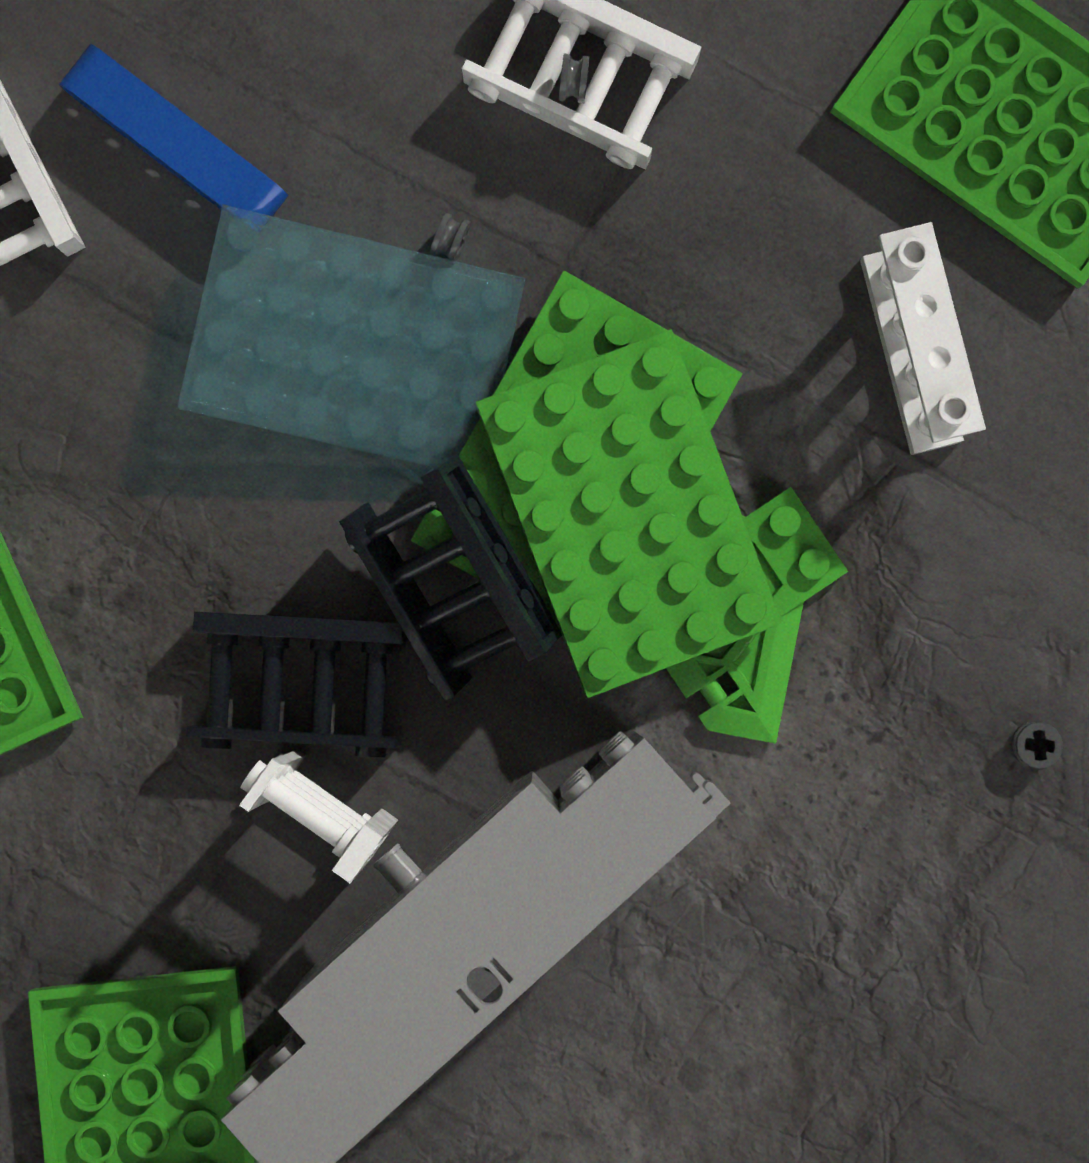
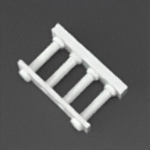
[462,0,701,170]
[0,80,86,266]
[860,222,986,455]
[239,749,398,883]

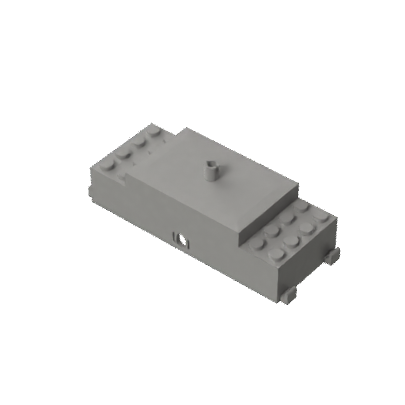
[221,731,731,1163]

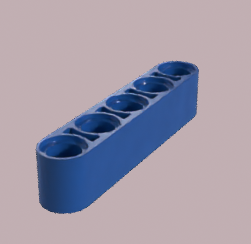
[59,44,288,236]

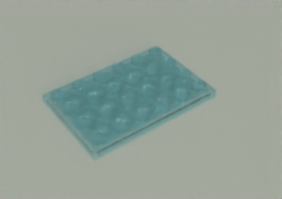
[177,204,526,468]

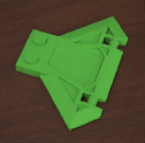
[666,487,849,744]

